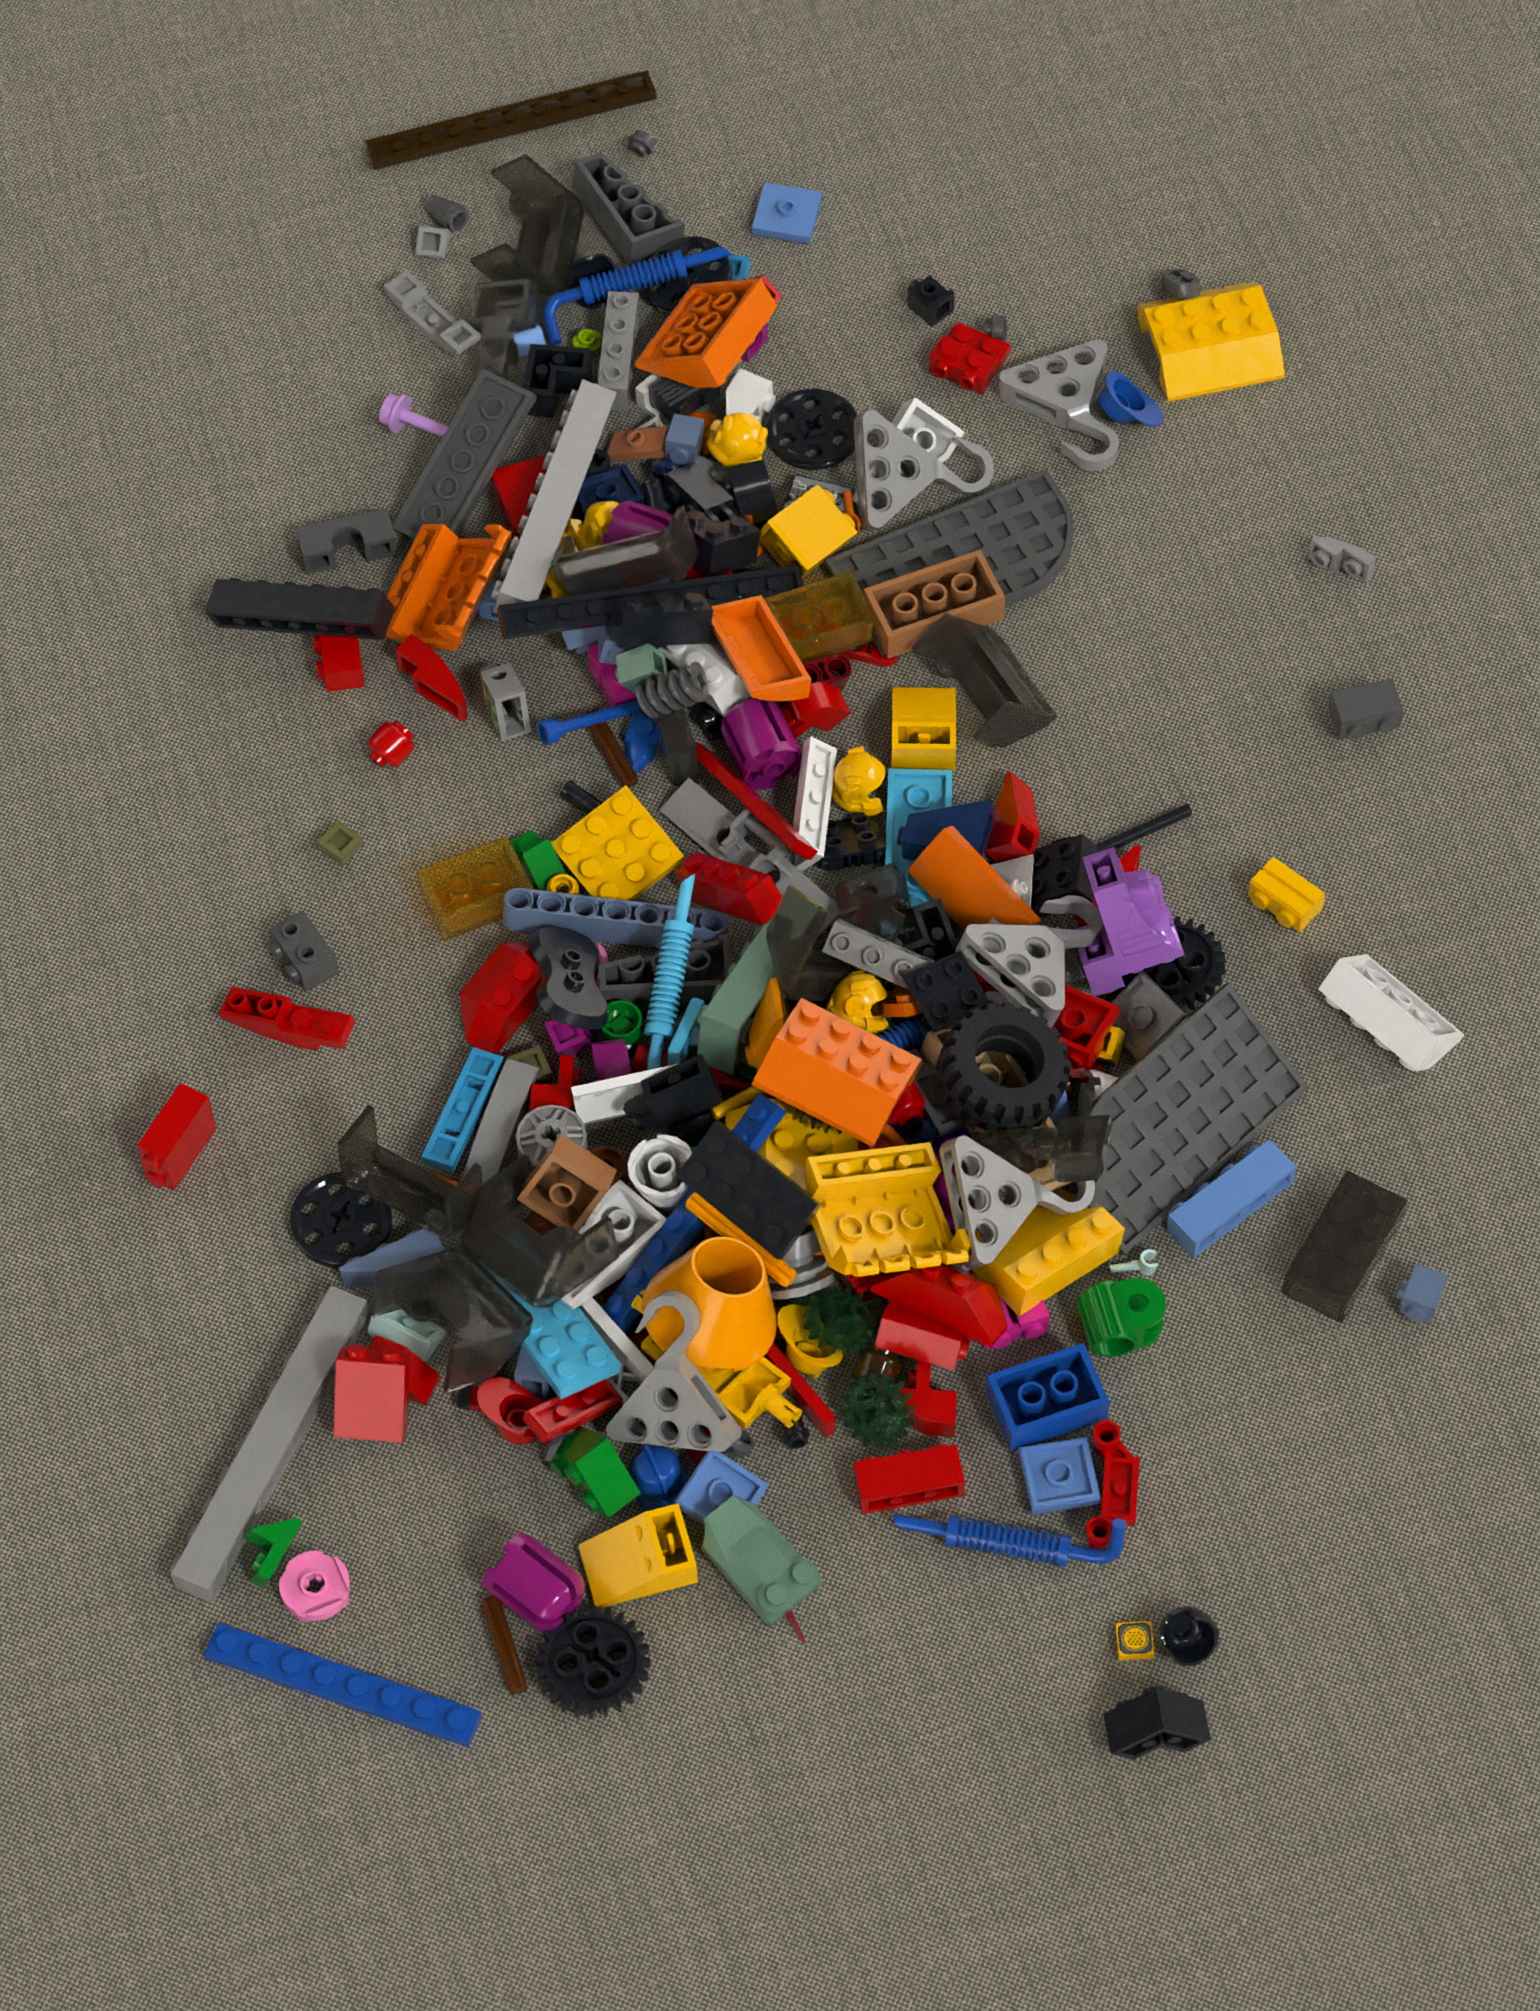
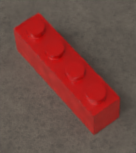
[674,852,787,925]

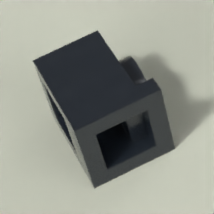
[907,275,955,327]

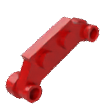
[1086,1420,1140,1549]

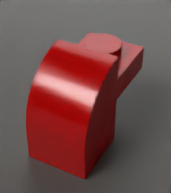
[780,682,851,739]
[529,1055,581,1113]
[901,1360,957,1437]

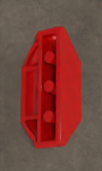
[459,942,542,1054]
[871,1262,1008,1347]

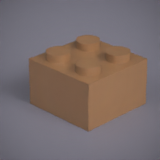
[517,1133,617,1236]

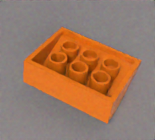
[634,278,778,388]

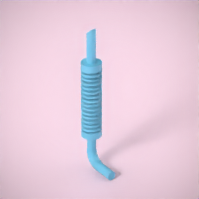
[644,874,695,1070]

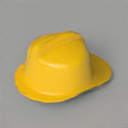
[777,1305,843,1380]

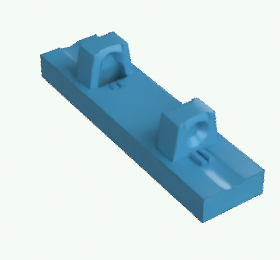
[421,1047,505,1173]

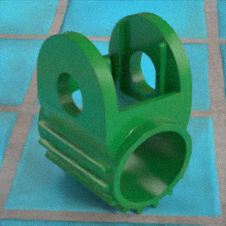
[1075,1278,1166,1357]

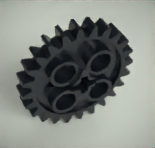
[1122,916,1226,1011]
[535,1605,651,1719]

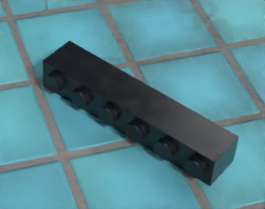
[205,578,395,640]

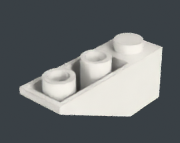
[726,369,775,423]

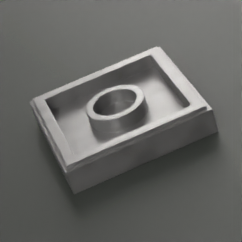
[1111,971,1188,1060]

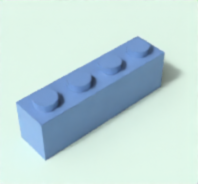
[1166,1139,1297,1259]

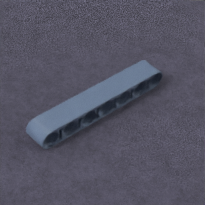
[502,888,729,948]

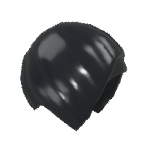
[1159,1606,1219,1666]

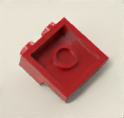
[929,322,1011,394]
[1052,985,1119,1070]

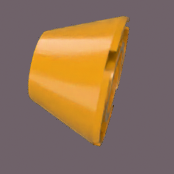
[642,1237,777,1373]

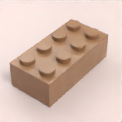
[864,549,1005,659]

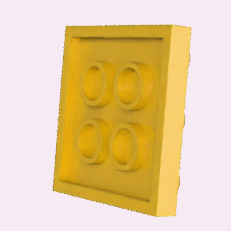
[552,785,686,901]

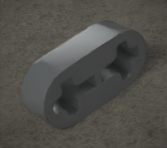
[1161,269,1200,299]

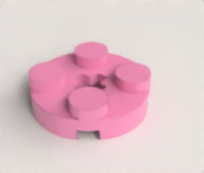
[279,1550,351,1622]

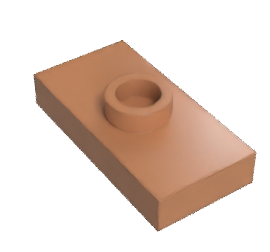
[608,426,669,462]

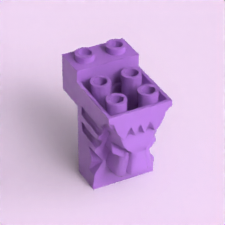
[1074,847,1185,996]

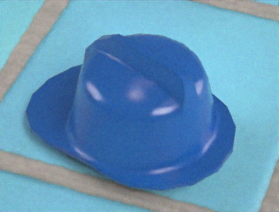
[1096,371,1164,427]
[627,1444,689,1516]

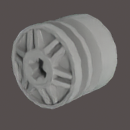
[516,1105,588,1180]
[767,1225,834,1299]

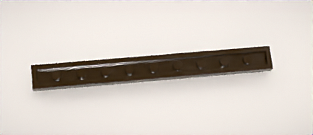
[365,70,656,170]

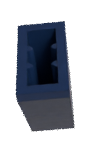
[897,800,994,861]

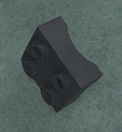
[1031,834,1098,918]

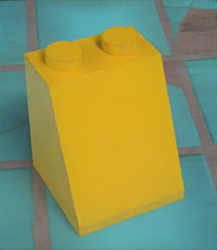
[759,484,858,579]

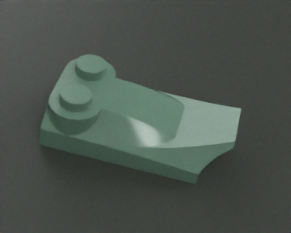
[701,1495,824,1628]

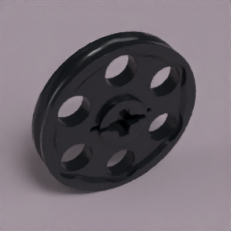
[643,236,733,316]
[767,389,857,470]
[290,1172,393,1268]

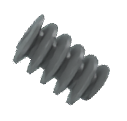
[635,661,709,719]

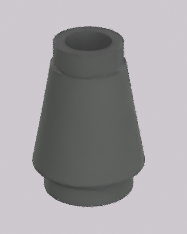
[425,194,468,232]

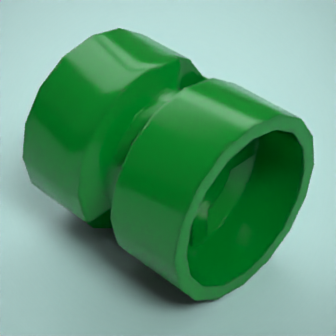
[600,1000,644,1059]

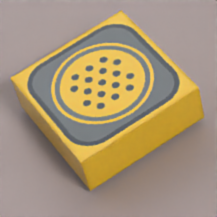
[1115,1621,1154,1661]

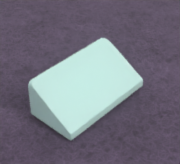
[367,1300,446,1362]

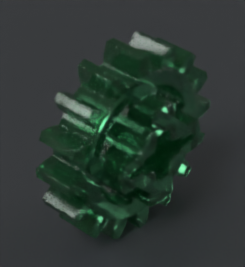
[803,1286,878,1355]
[840,1372,916,1449]

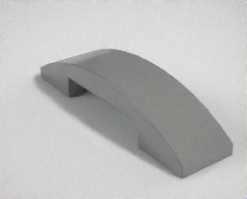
[384,271,482,355]

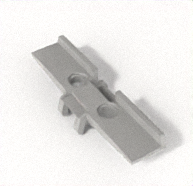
[659,777,845,938]

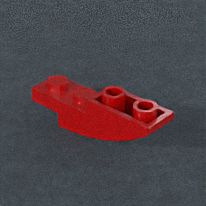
[219,987,355,1051]

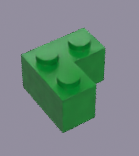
[547,1426,641,1518]

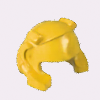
[706,413,768,468]
[567,501,620,559]
[831,746,887,816]
[826,970,887,1032]

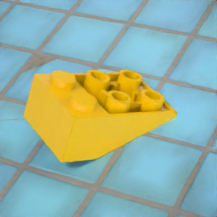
[891,687,956,770]
[578,1503,698,1609]

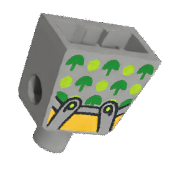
[480,663,531,742]

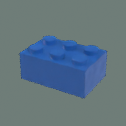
[986,1343,1109,1452]

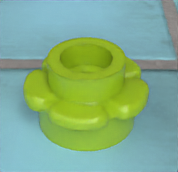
[572,329,602,357]

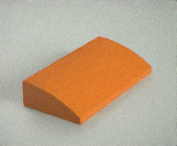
[711,595,811,701]
[908,826,1041,931]

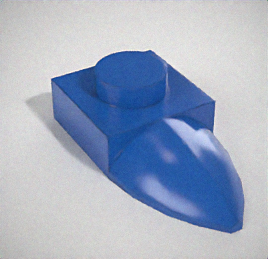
[624,713,665,773]

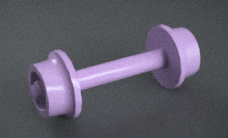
[379,394,449,437]

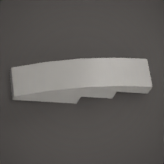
[461,1058,539,1192]

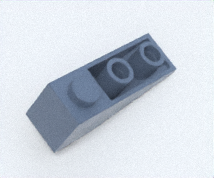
[339,1225,451,1287]

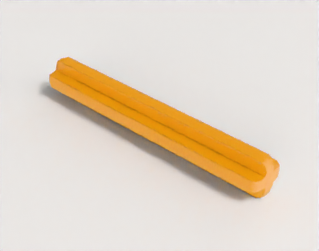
[685,1192,797,1287]

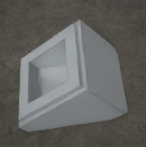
[415,225,451,259]

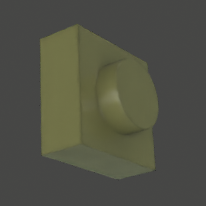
[317,821,364,866]
[509,1045,552,1084]

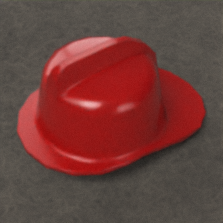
[477,1377,545,1444]

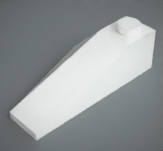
[852,398,965,509]

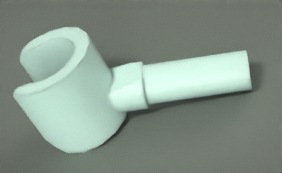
[1109,1249,1159,1276]

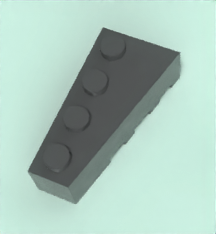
[572,152,685,267]
[599,933,731,1013]

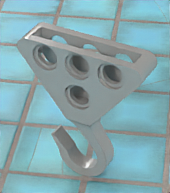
[999,339,1119,471]
[854,410,994,531]
[956,895,1103,1028]
[940,1135,1095,1269]
[606,1291,742,1452]

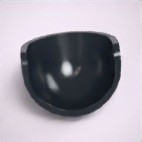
[566,253,616,309]

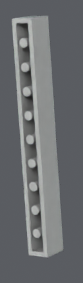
[491,379,617,613]
[170,1285,370,1604]

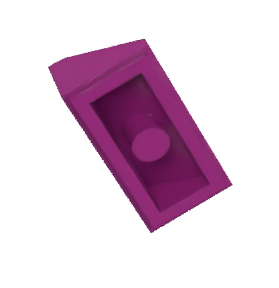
[591,1038,631,1081]

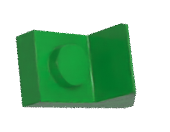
[505,829,566,891]
[244,1518,303,1588]

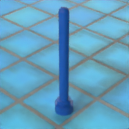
[537,699,642,746]

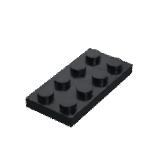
[676,1121,822,1260]

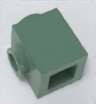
[615,643,668,694]

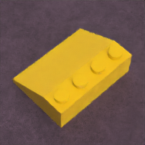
[968,1188,1125,1316]

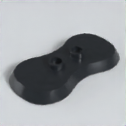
[529,926,609,1030]

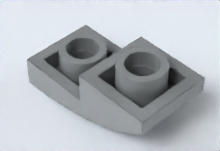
[1308,536,1376,583]

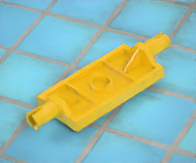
[631,1290,802,1429]

